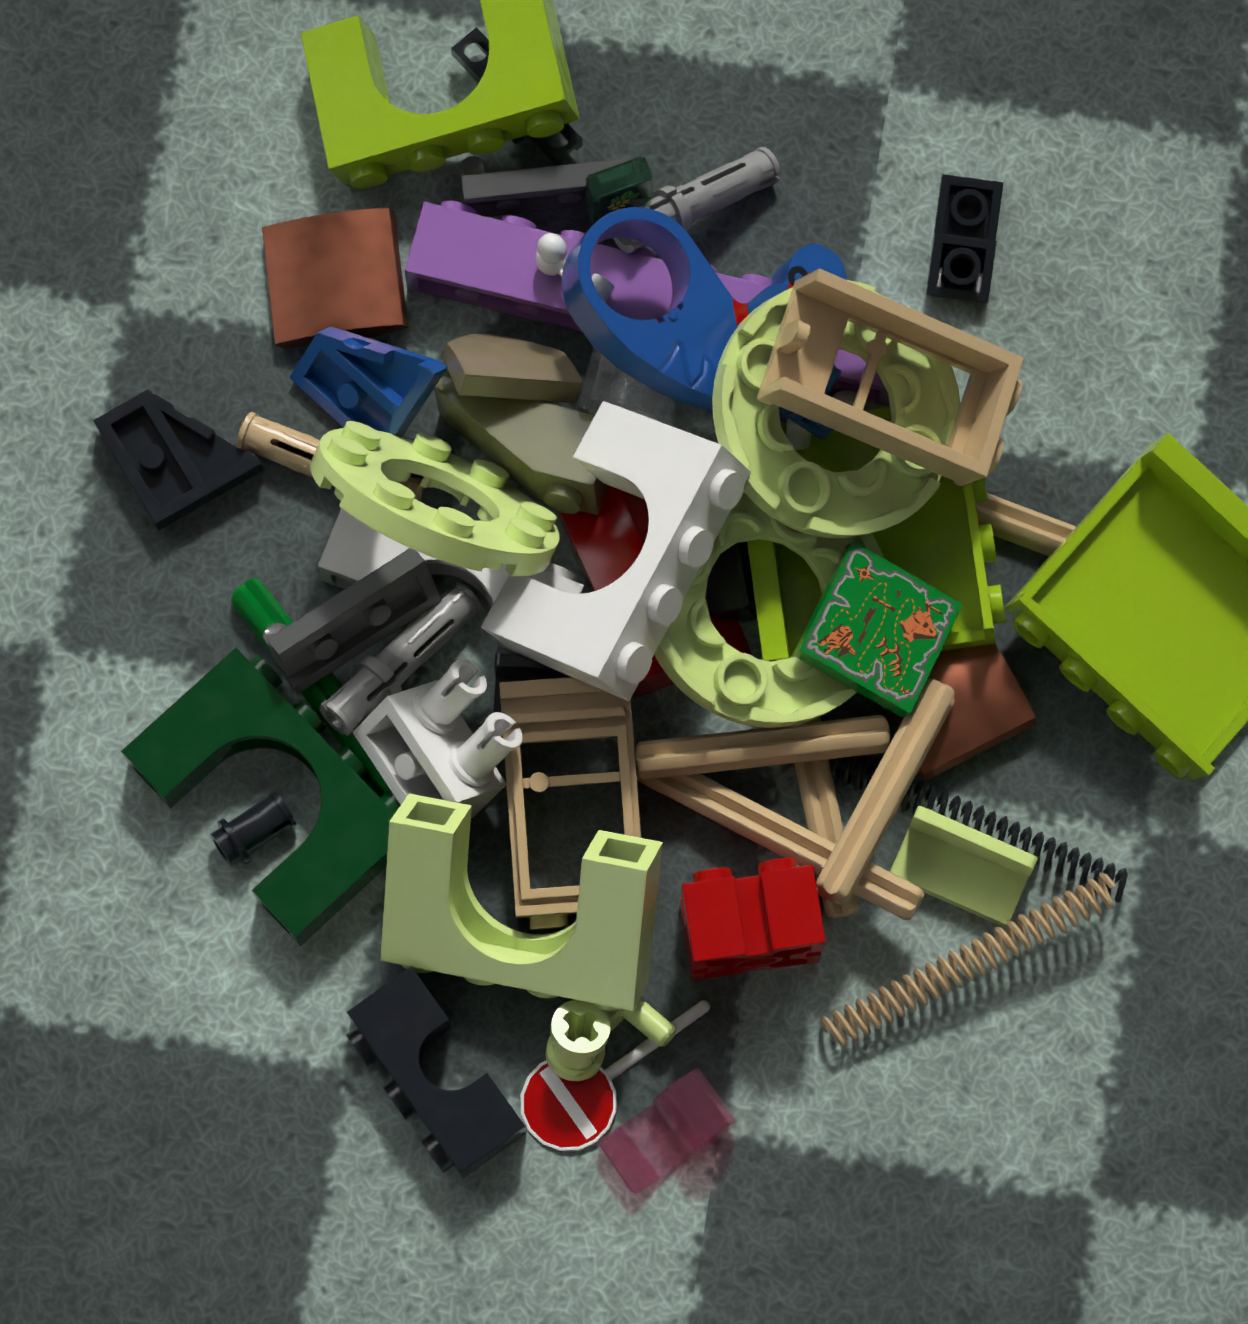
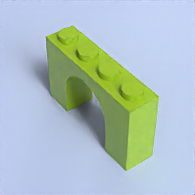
[300,0,580,189]

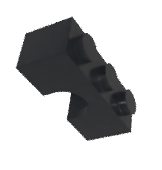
[346,967,527,1179]

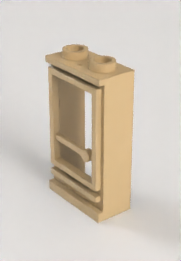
[756,268,1024,486]
[499,677,641,930]

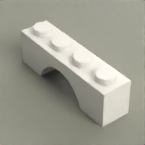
[318,508,584,654]

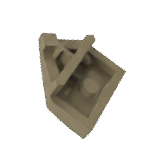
[442,333,583,403]

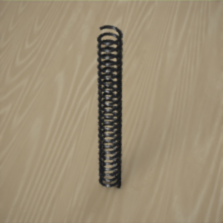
[831,755,1128,903]

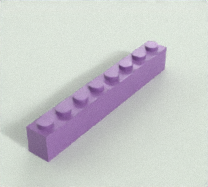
[404,201,890,407]

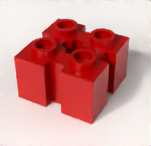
[680,858,826,982]

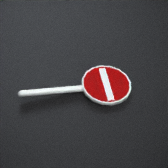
[520,1000,710,1151]

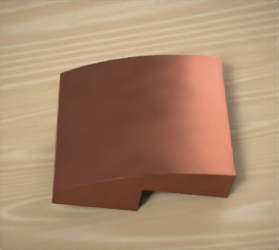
[262,208,409,349]
[883,644,1037,781]

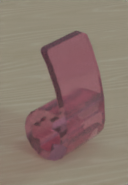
[598,1068,738,1194]

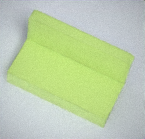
[890,806,1038,928]

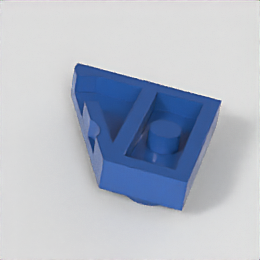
[289,326,447,436]

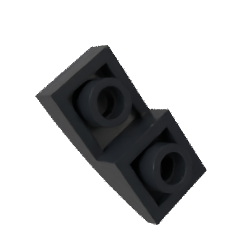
[926,174,1004,304]

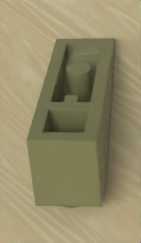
[434,377,609,515]

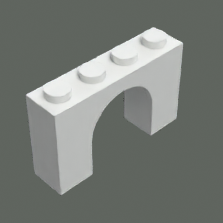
[481,401,751,701]

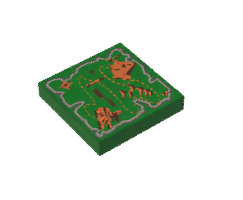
[793,541,963,718]

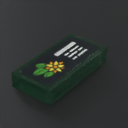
[586,156,653,228]

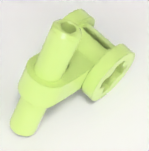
[546,993,676,1081]

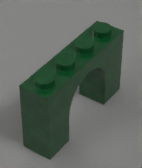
[121,648,401,946]

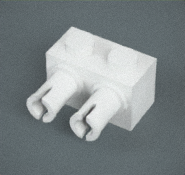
[353,660,523,818]

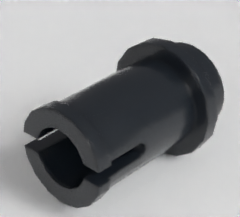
[210,791,297,866]

